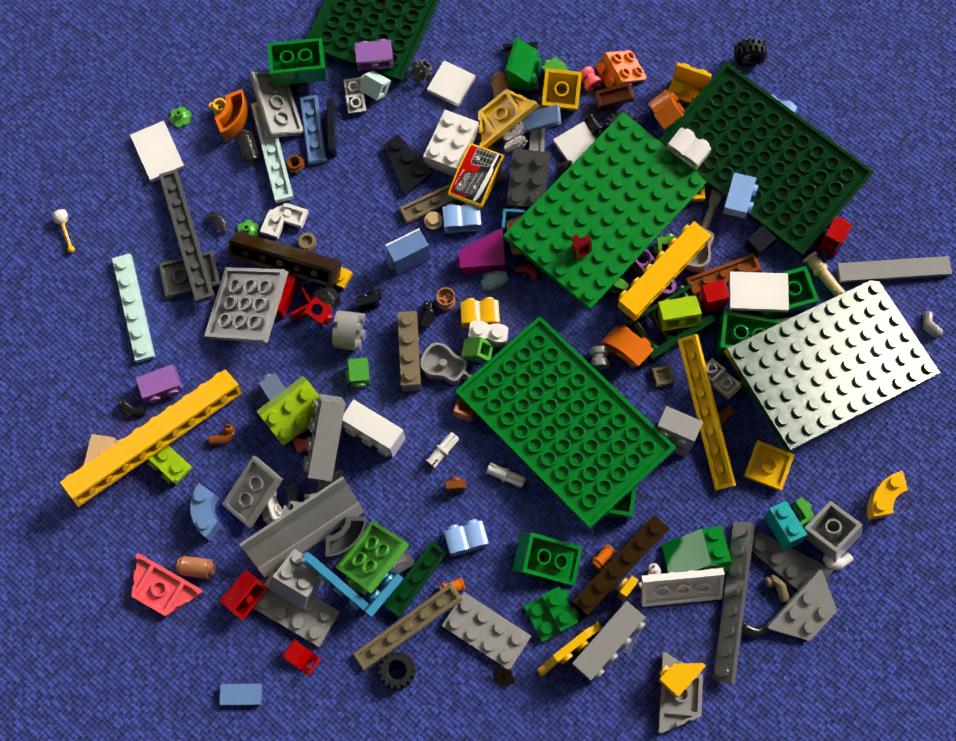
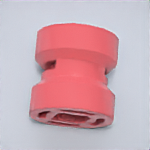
[580,66,602,92]

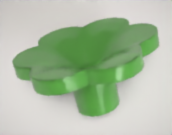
[169,106,192,128]
[237,220,259,237]

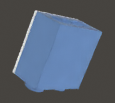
[385,228,430,275]

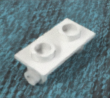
[261,491,282,525]

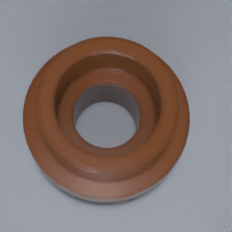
[286,155,304,173]

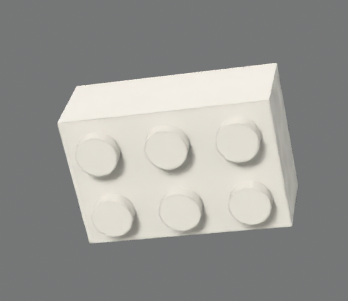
[423,110,479,176]
[342,399,406,458]

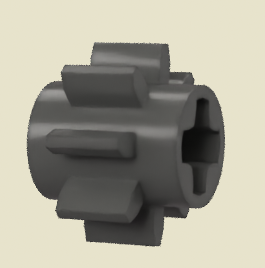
[410,59,432,82]

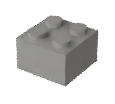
[657,406,703,456]
[804,501,863,562]
[270,549,324,610]

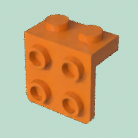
[594,50,647,88]

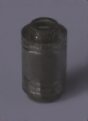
[235,129,260,165]

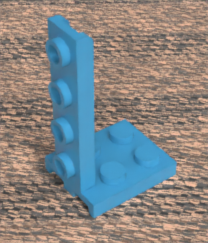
[301,552,403,617]

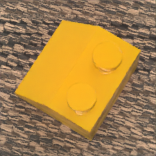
[540,68,582,111]

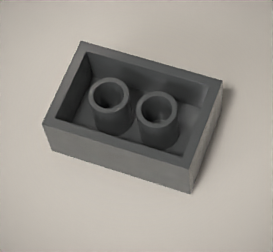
[507,148,550,208]

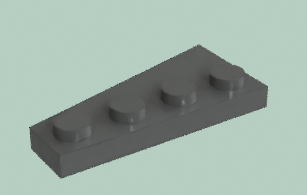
[752,532,834,591]

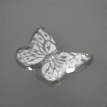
[503,120,528,152]

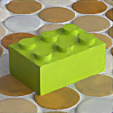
[256,376,318,446]

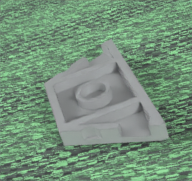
[766,569,837,641]
[658,652,703,733]

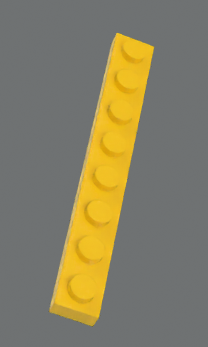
[677,334,736,490]

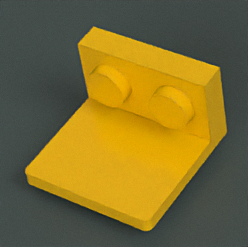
[668,63,712,106]

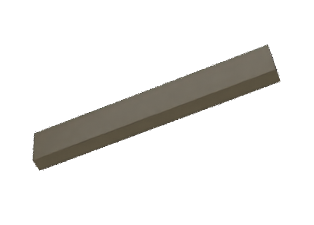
[399,169,506,225]
[353,583,463,671]

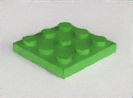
[336,520,409,593]

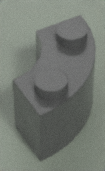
[324,516,367,557]

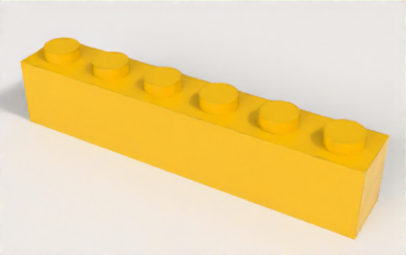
[617,221,712,321]

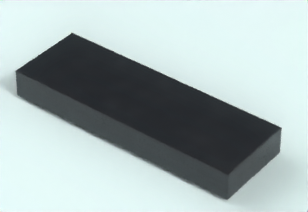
[327,98,337,156]

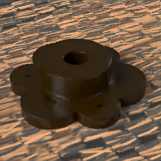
[493,665,516,687]

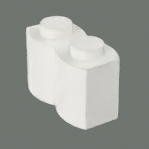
[667,127,711,170]
[468,321,508,349]

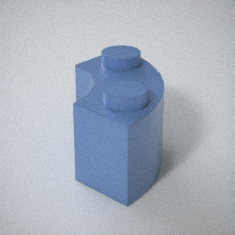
[190,483,222,541]

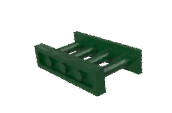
[626,284,716,364]

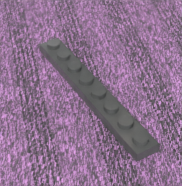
[159,169,215,304]
[713,522,755,684]

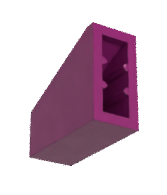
[455,229,505,274]

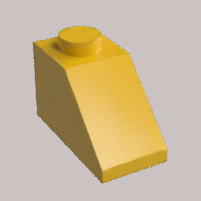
[658,663,706,698]

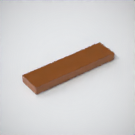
[685,253,762,296]

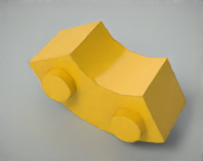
[867,471,908,521]

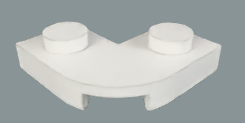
[260,203,309,239]

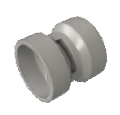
[590,346,610,370]

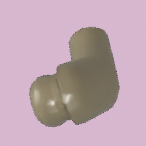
[764,575,790,602]

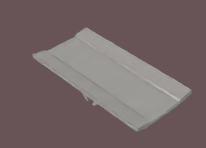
[239,476,365,578]

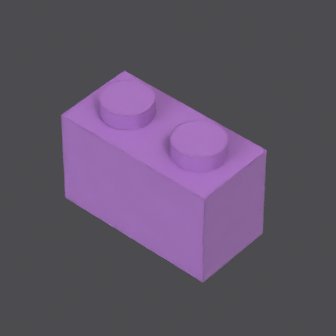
[355,39,394,71]
[136,365,183,404]

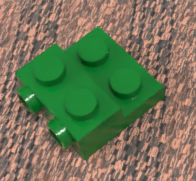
[524,587,580,643]

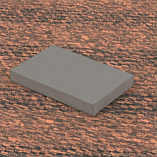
[222,456,283,528]

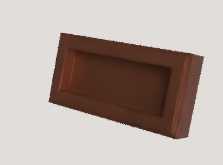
[595,82,635,110]

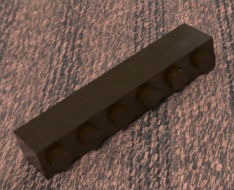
[228,232,342,287]
[572,515,669,617]

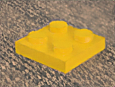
[743,440,795,492]

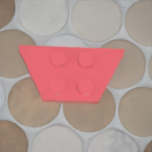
[131,553,203,617]

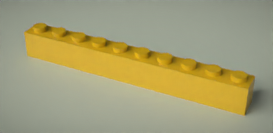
[60,369,242,507]

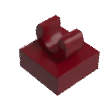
[570,234,592,261]

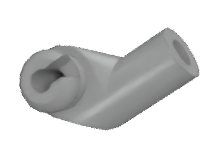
[923,311,943,338]

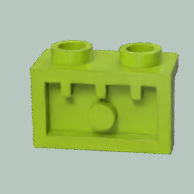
[148,445,193,485]

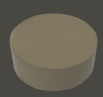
[298,232,317,252]

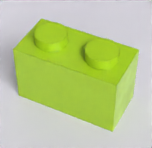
[658,295,702,331]

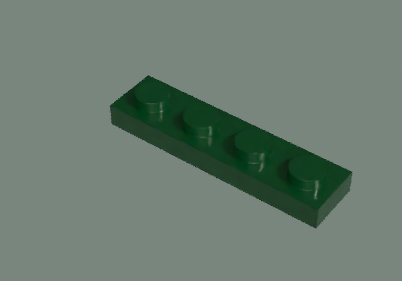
[384,541,448,618]

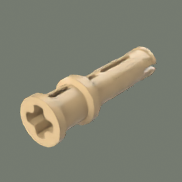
[802,251,845,297]

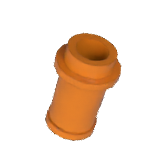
[591,544,616,570]
[439,578,466,592]

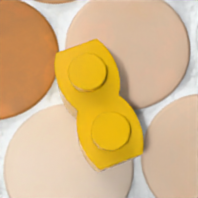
[460,297,500,328]

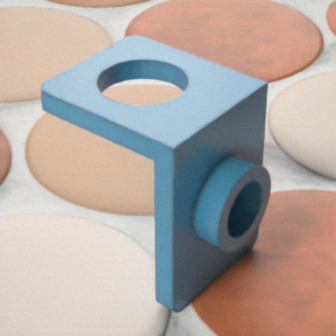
[502,207,527,235]

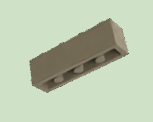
[397,311,422,392]

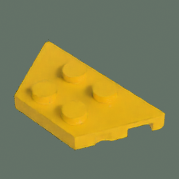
[478,89,539,149]
[537,622,603,677]

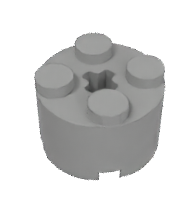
[332,311,366,351]

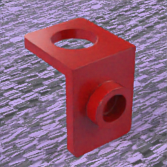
[289,287,315,322]
[304,297,334,328]
[282,640,321,676]

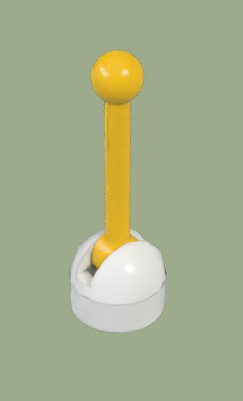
[52,209,75,253]

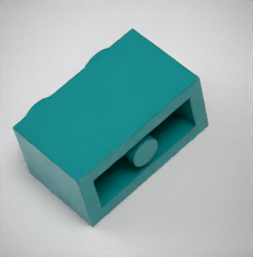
[764,501,807,551]

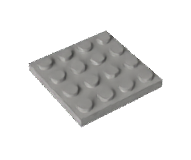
[204,267,288,343]

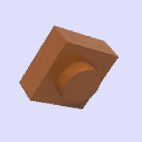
[452,397,473,422]
[446,477,466,492]

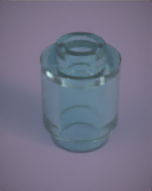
[480,269,509,293]

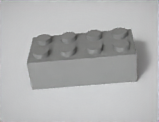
[303,394,346,481]
[572,601,646,681]

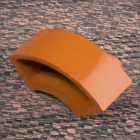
[214,89,248,142]
[648,89,685,130]
[601,325,654,368]

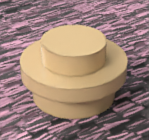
[424,212,443,230]

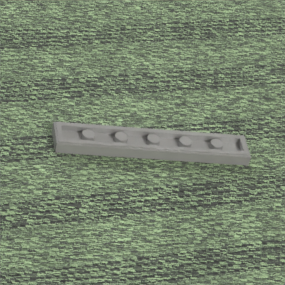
[836,256,952,283]

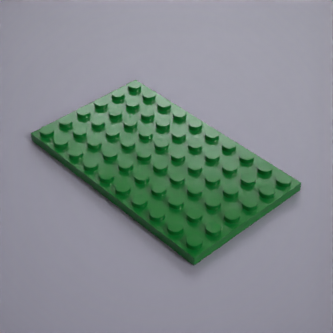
[503,112,707,311]
[455,316,676,529]

